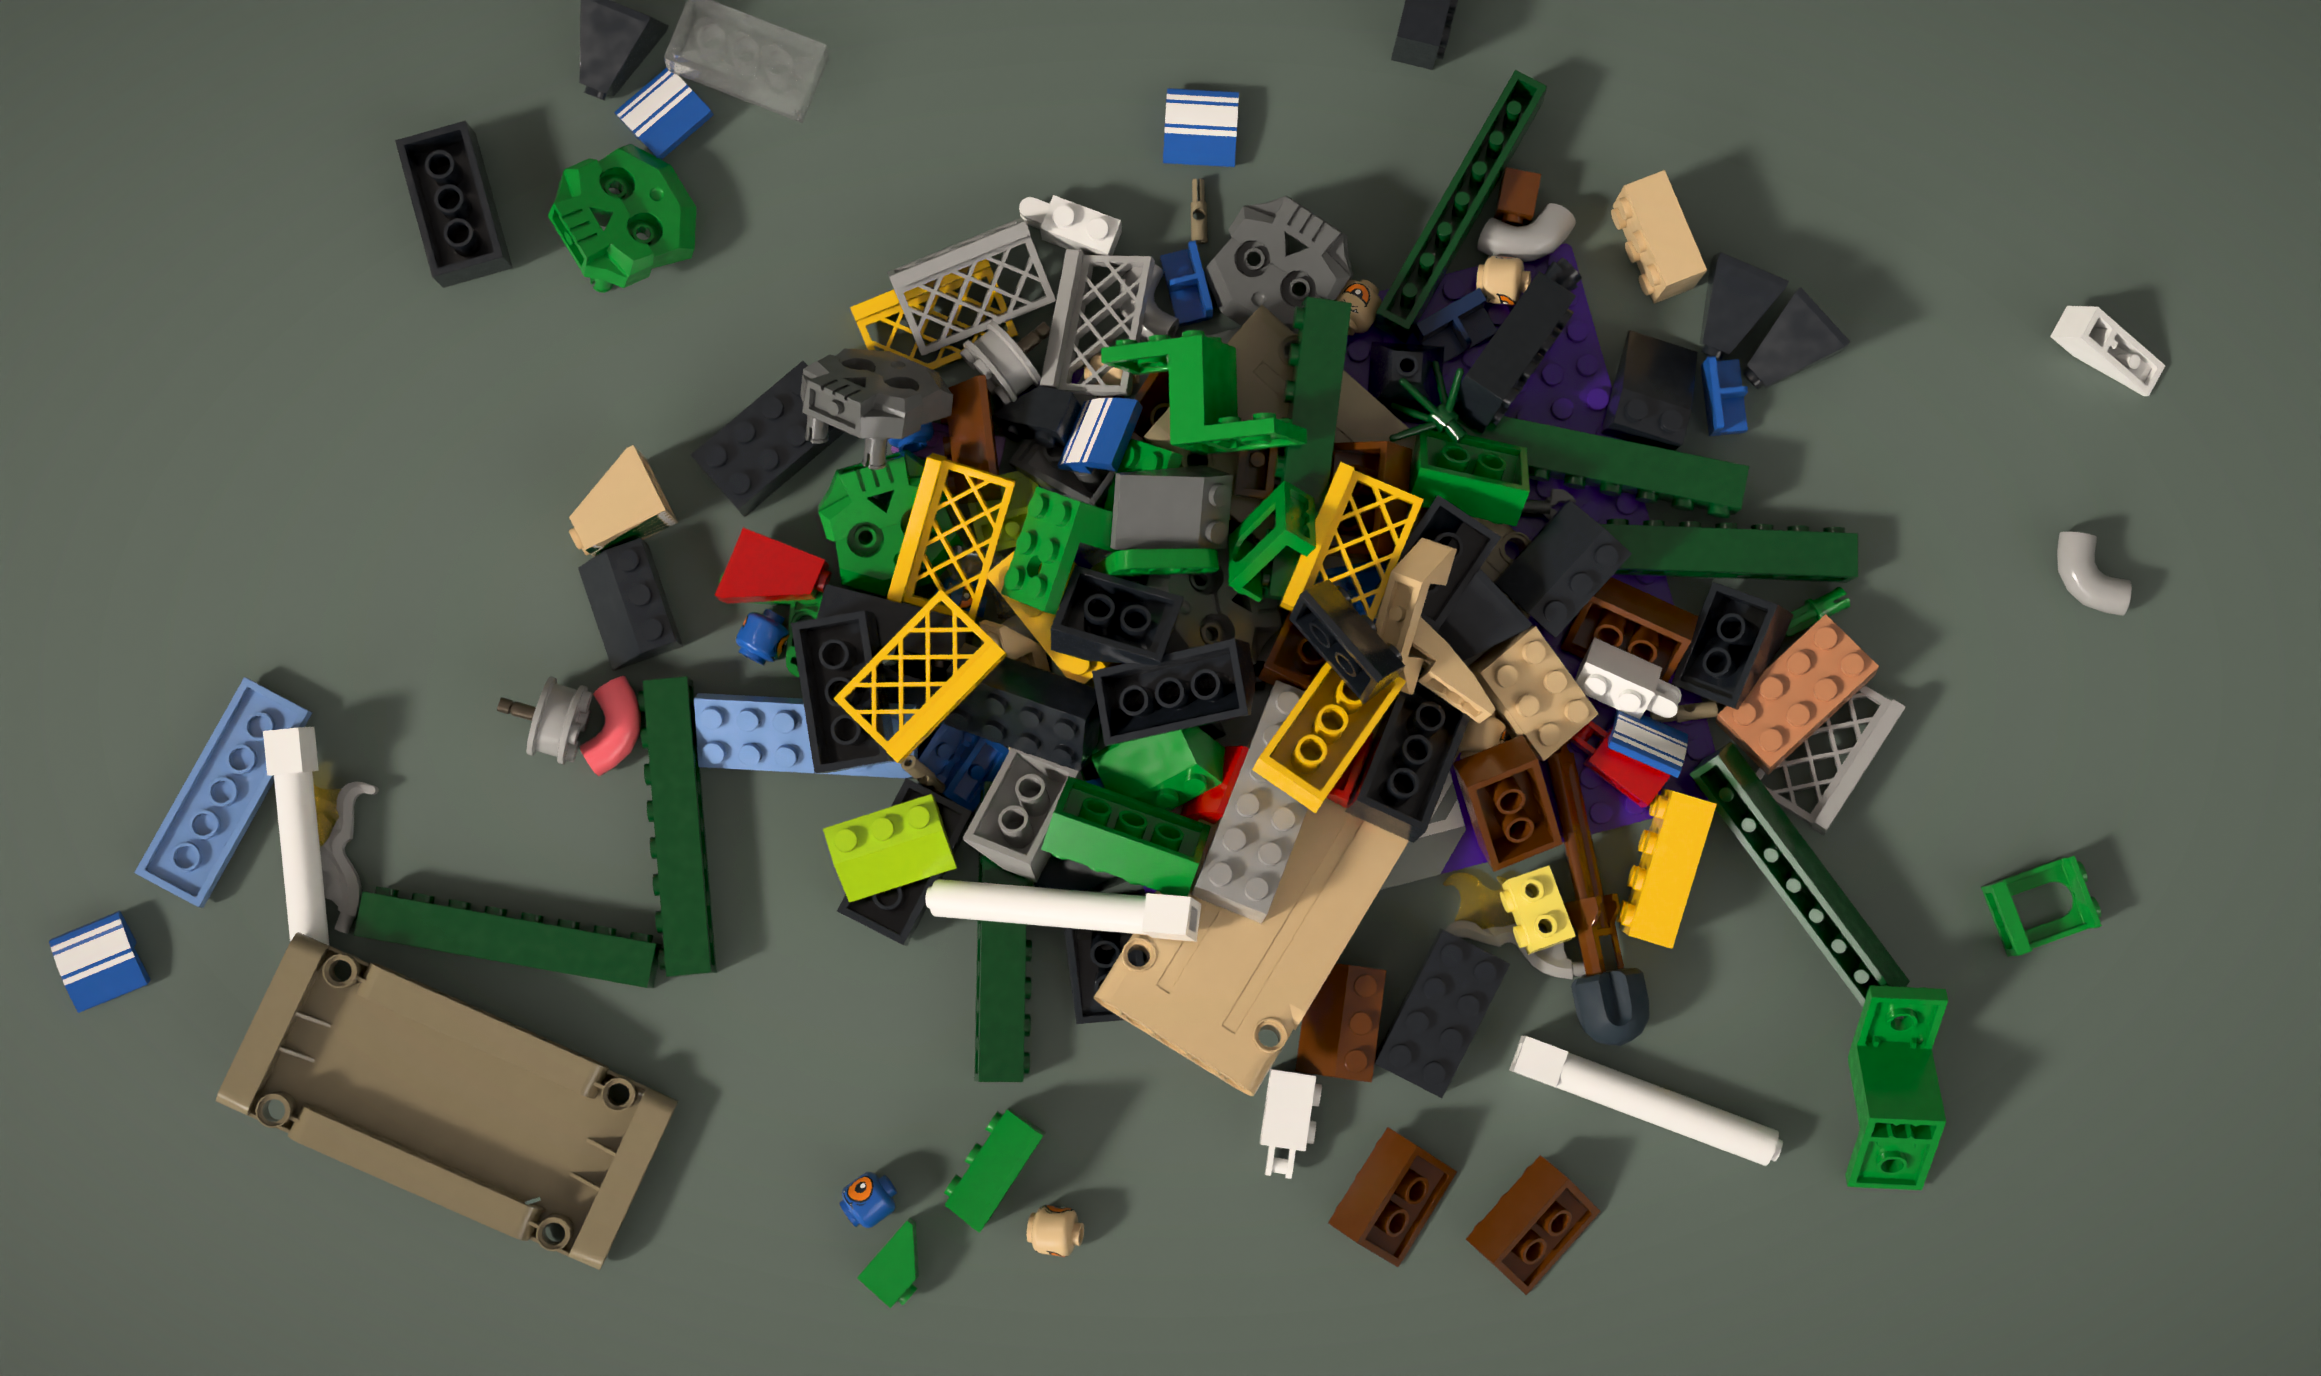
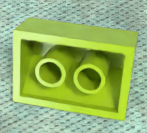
[823,794,957,903]

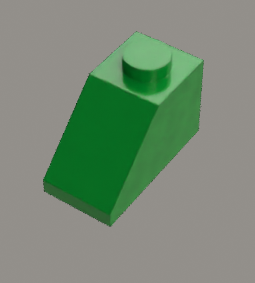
[857,1218,919,1308]

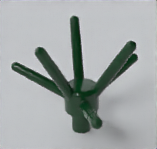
[1389,360,1467,443]

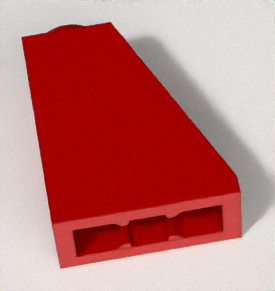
[715,527,832,604]

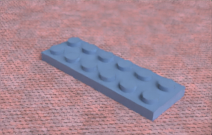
[134,677,313,908]
[694,693,917,779]

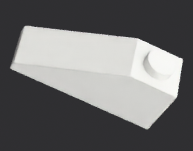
[2050,306,2165,396]

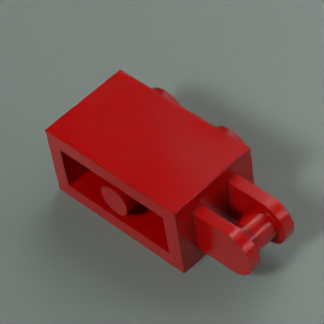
[1569,721,1671,808]

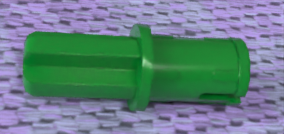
[1785,587,1850,637]

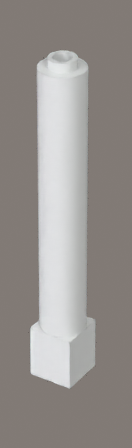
[263,727,330,946]
[926,879,1201,942]
[1509,1036,1783,1166]

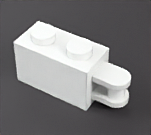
[1019,195,1122,256]
[1575,638,1682,719]
[1260,1069,1322,1179]

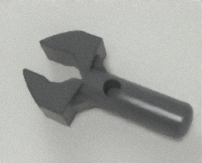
[1521,489,1576,520]

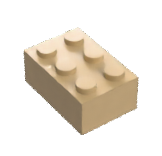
[1611,170,1707,304]
[1468,626,1599,761]

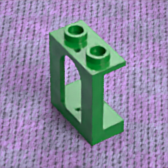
[1229,480,1316,602]
[1981,856,2102,957]

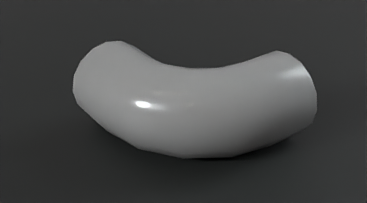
[1477,203,1576,262]
[1118,255,1179,342]
[2057,532,2132,616]

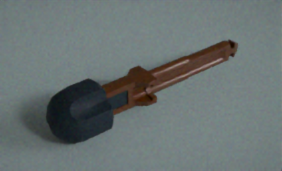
[1547,740,1649,1046]

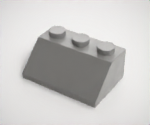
[963,748,1084,883]

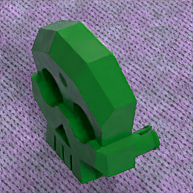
[548,144,696,293]
[818,449,965,596]

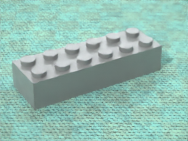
[1191,680,1308,923]

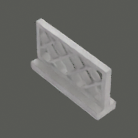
[887,217,1056,356]
[1040,249,1155,397]
[1756,686,1906,835]

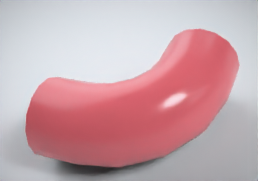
[579,676,641,777]

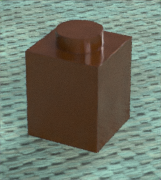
[1494,167,1541,227]

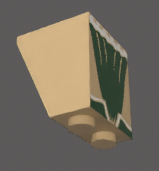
[569,445,678,557]

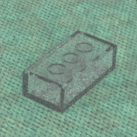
[664,0,829,123]

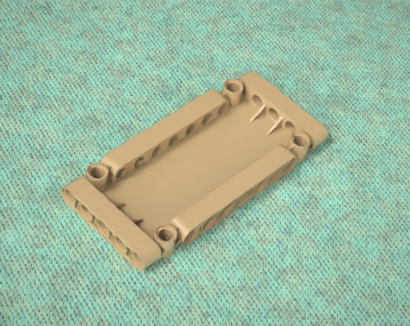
[1093,715,1459,1096]

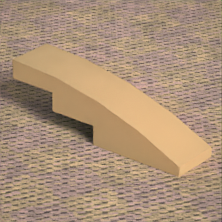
[1375,599,1496,723]

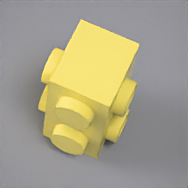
[1500,865,1576,955]

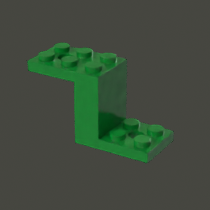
[1101,330,1307,455]
[1001,439,1183,615]
[1845,985,1948,1190]

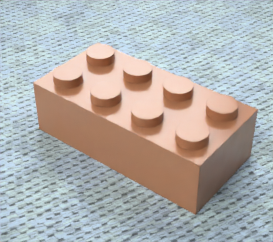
[1716,614,1879,775]

